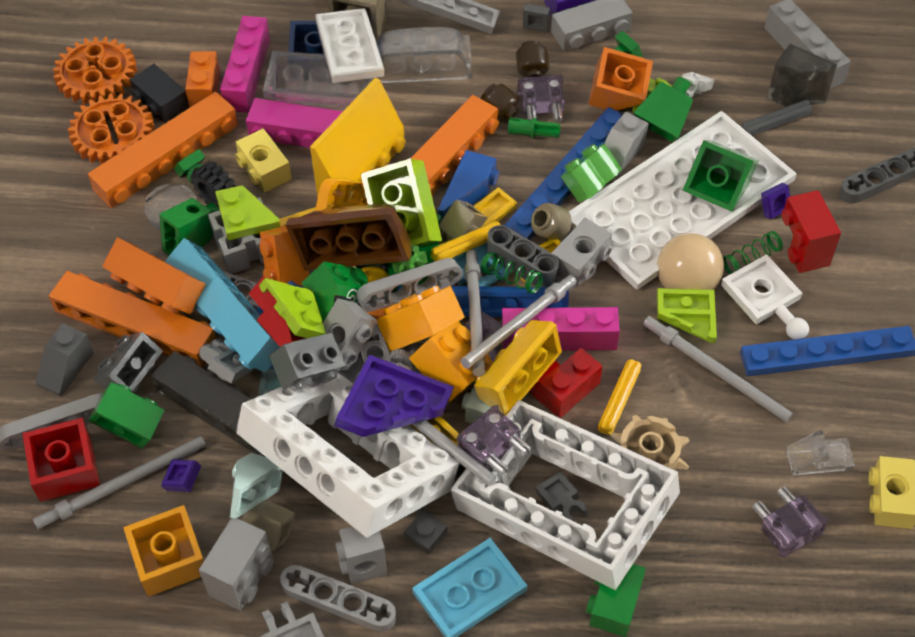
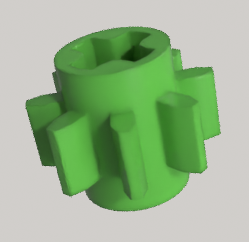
[391,245,428,273]

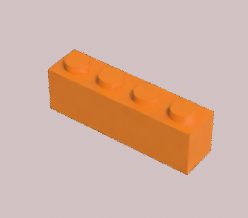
[102,237,206,314]

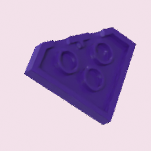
[334,355,454,437]

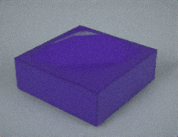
[761,182,790,219]
[161,459,201,492]

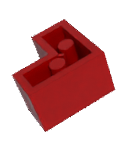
[782,190,841,273]
[529,348,603,418]

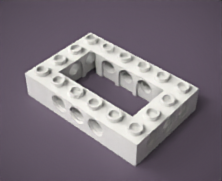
[236,372,459,538]
[451,400,680,590]

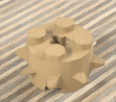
[611,415,689,471]

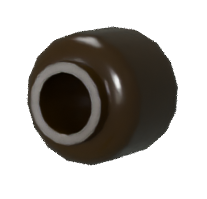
[516,41,550,81]
[480,83,519,122]

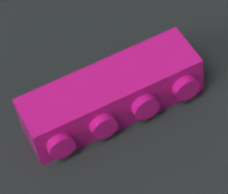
[220,16,270,113]
[246,98,343,148]
[502,307,620,351]

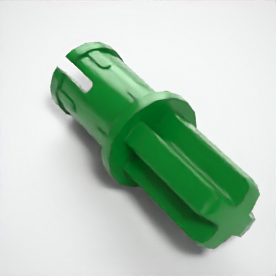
[508,117,561,139]

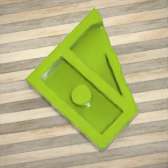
[215,185,280,241]
[259,278,326,338]
[656,288,717,343]

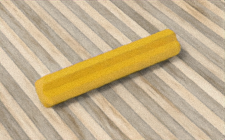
[430,221,500,262]
[598,359,641,436]

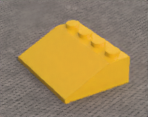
[310,78,406,206]

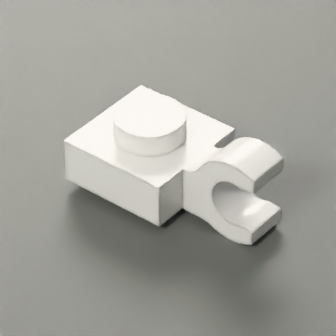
[682,72,715,97]

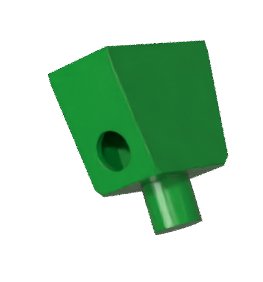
[634,76,693,143]
[159,198,219,256]

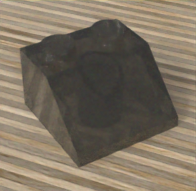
[767,44,837,107]

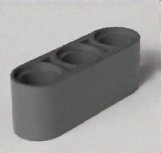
[487,225,559,287]

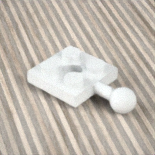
[721,254,809,340]

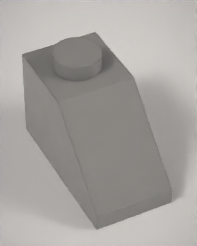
[605,112,648,177]

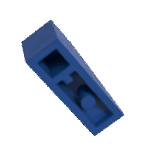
[437,150,499,220]

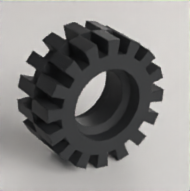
[190,161,237,210]

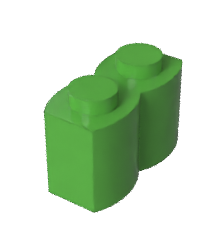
[561,143,622,202]

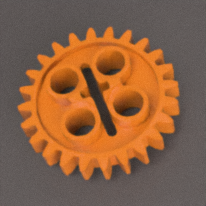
[53,36,137,105]
[68,94,155,165]

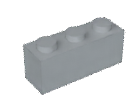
[551,0,633,52]

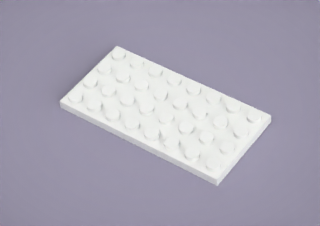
[569,111,797,290]

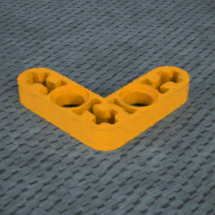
[315,178,368,211]

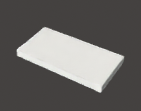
[316,8,384,83]

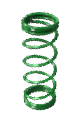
[723,231,783,274]
[481,252,543,294]

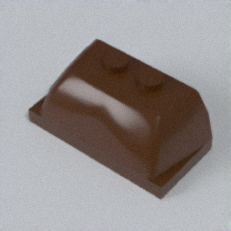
[285,204,412,270]

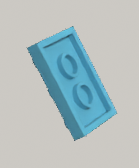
[412,538,527,637]

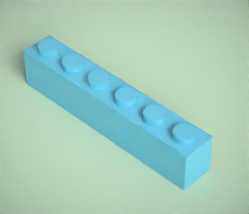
[165,238,280,373]

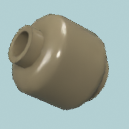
[531,203,572,240]

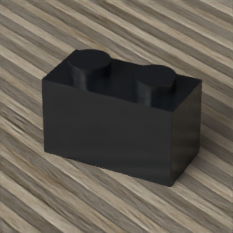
[130,64,190,123]

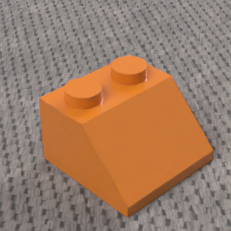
[588,47,653,111]

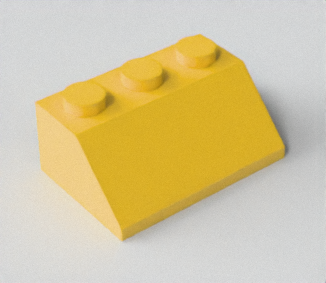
[474,320,562,417]

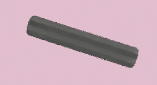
[741,100,812,136]

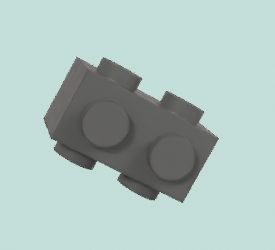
[93,332,163,393]
[269,333,346,390]

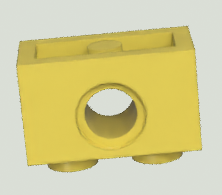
[235,129,292,193]
[868,456,915,529]

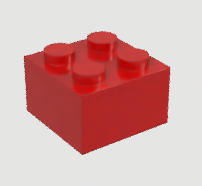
[22,417,100,502]

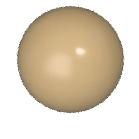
[657,233,724,290]

